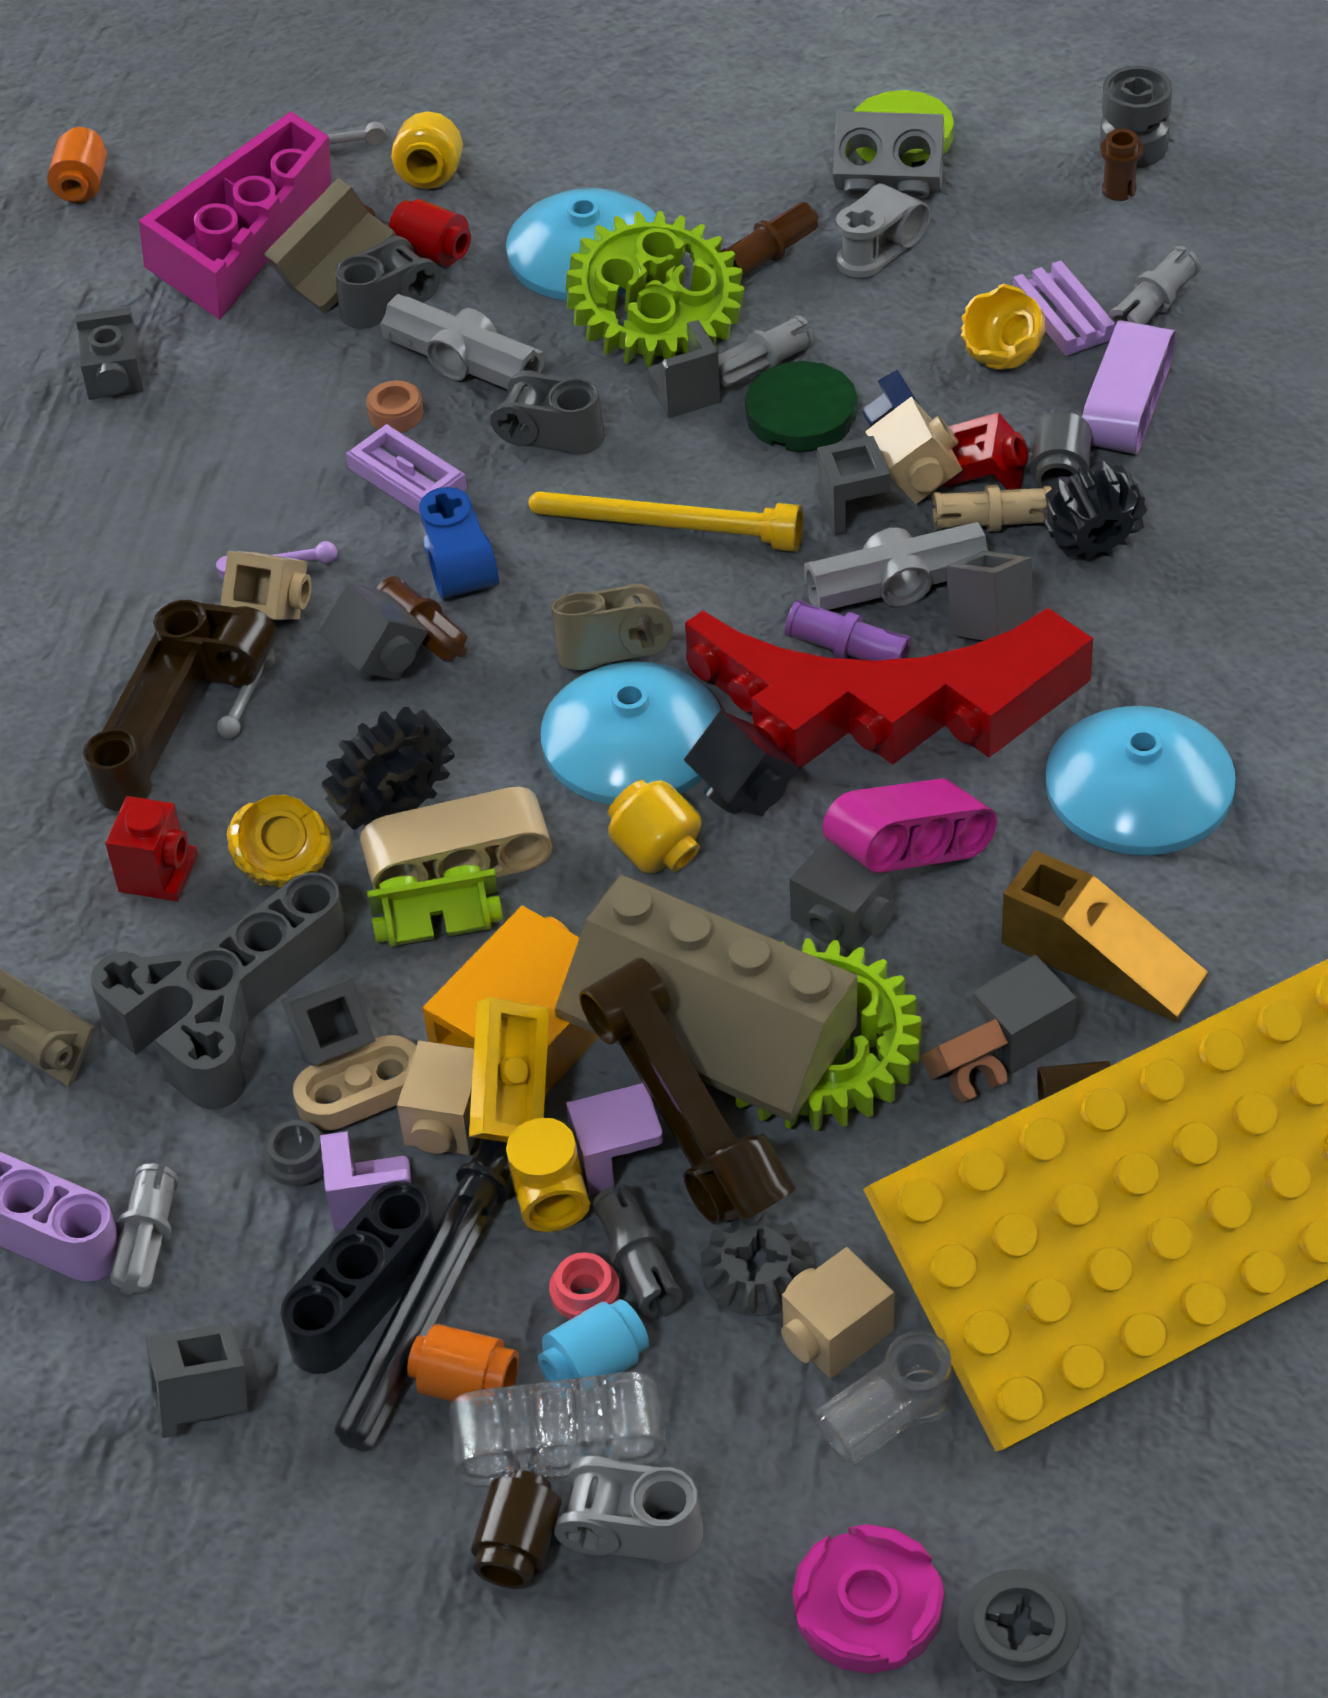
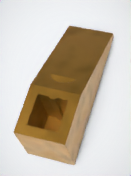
[1001,850,1208,1023]

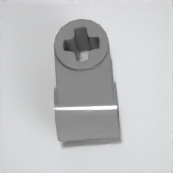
[836,183,930,278]
[554,1456,703,1563]

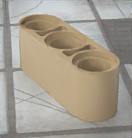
[360,787,552,890]

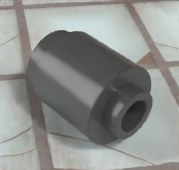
[1030,411,1092,490]

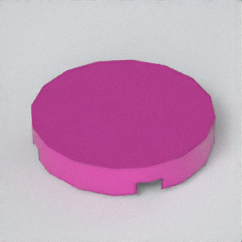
[792,1524,944,1674]

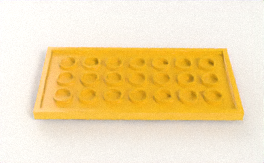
[863,959,1328,1452]

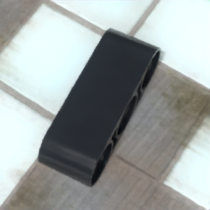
[280,1182,435,1374]

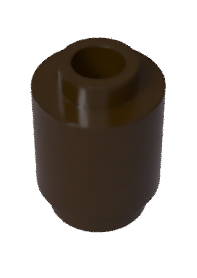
[471,1470,562,1589]

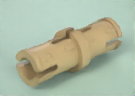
[932,485,1052,532]

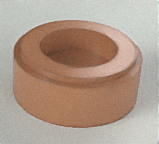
[366,380,424,432]

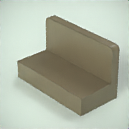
[264,178,396,313]

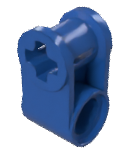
[419,487,499,600]

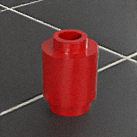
[389,199,471,266]

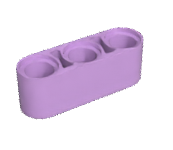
[1082,320,1176,455]
[0,1152,120,1282]

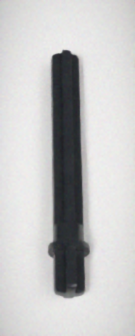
[335,1139,510,1452]

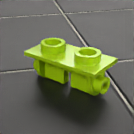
[367,865,503,947]

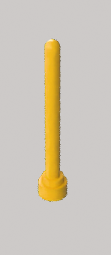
[528,492,804,552]

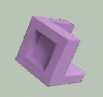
[566,1083,663,1196]
[320,1131,412,1231]

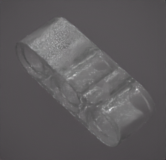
[449,1372,666,1488]

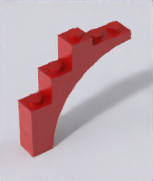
[685,608,1093,771]

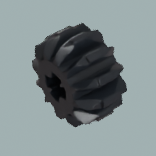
[1042,460,1147,561]

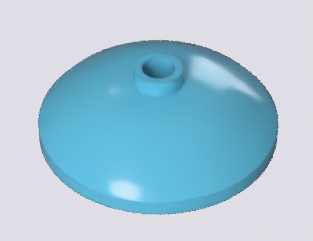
[506,188,656,301]
[541,661,722,805]
[1045,706,1236,855]

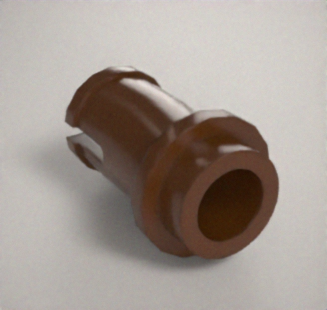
[1100,129,1143,201]

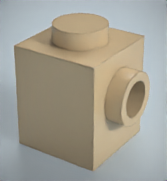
[865,396,962,504]
[220,551,311,620]
[397,1040,475,1155]
[781,1247,895,1379]

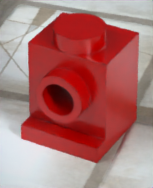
[105,796,198,902]

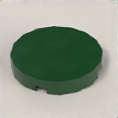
[745,361,858,452]

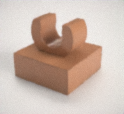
[919,1019,1008,1103]

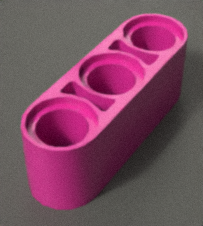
[822,779,998,873]

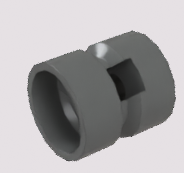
[1100,65,1173,168]

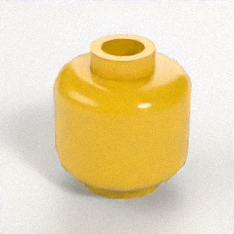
[391,111,463,190]
[608,779,701,874]

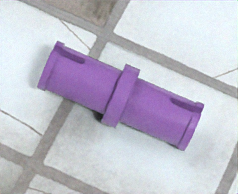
[785,599,911,661]

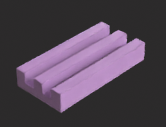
[1013,260,1116,356]
[346,424,467,515]

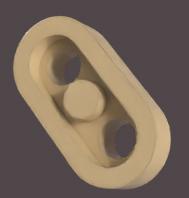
[293,1035,416,1131]

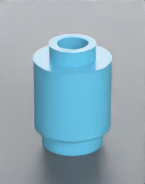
[538,1299,649,1398]

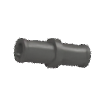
[593,1184,683,1318]

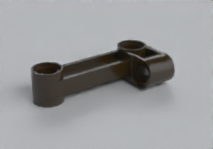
[82,599,277,811]
[579,958,796,1225]

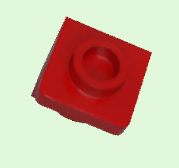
[942,412,1029,490]

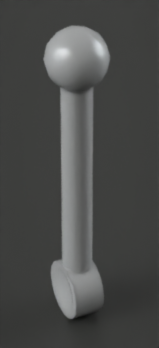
[327,122,386,145]
[216,647,276,739]

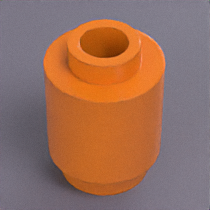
[47,127,107,203]
[407,1324,519,1410]

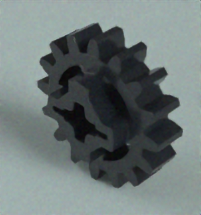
[322,707,455,830]

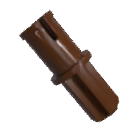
[721,202,819,278]
[377,576,467,662]

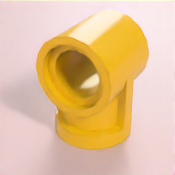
[506,1118,590,1232]

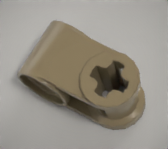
[551,584,673,670]

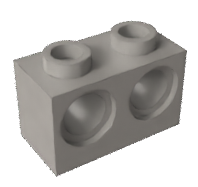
[833,111,945,199]

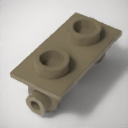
[0,968,96,1086]

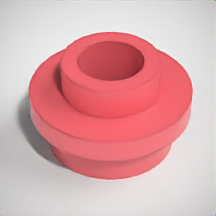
[549,1252,620,1319]

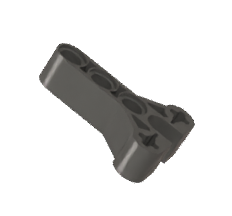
[90,872,347,1109]

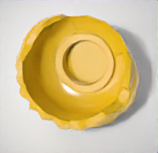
[961,284,1046,370]
[227,794,332,889]

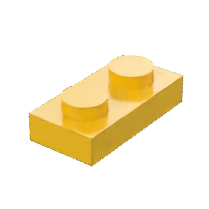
[469,997,550,1143]

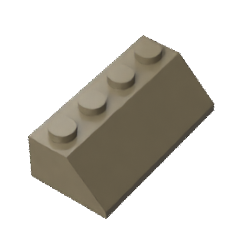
[555,874,857,1122]

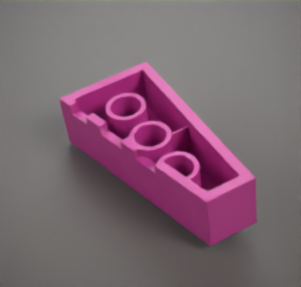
[139,111,331,320]

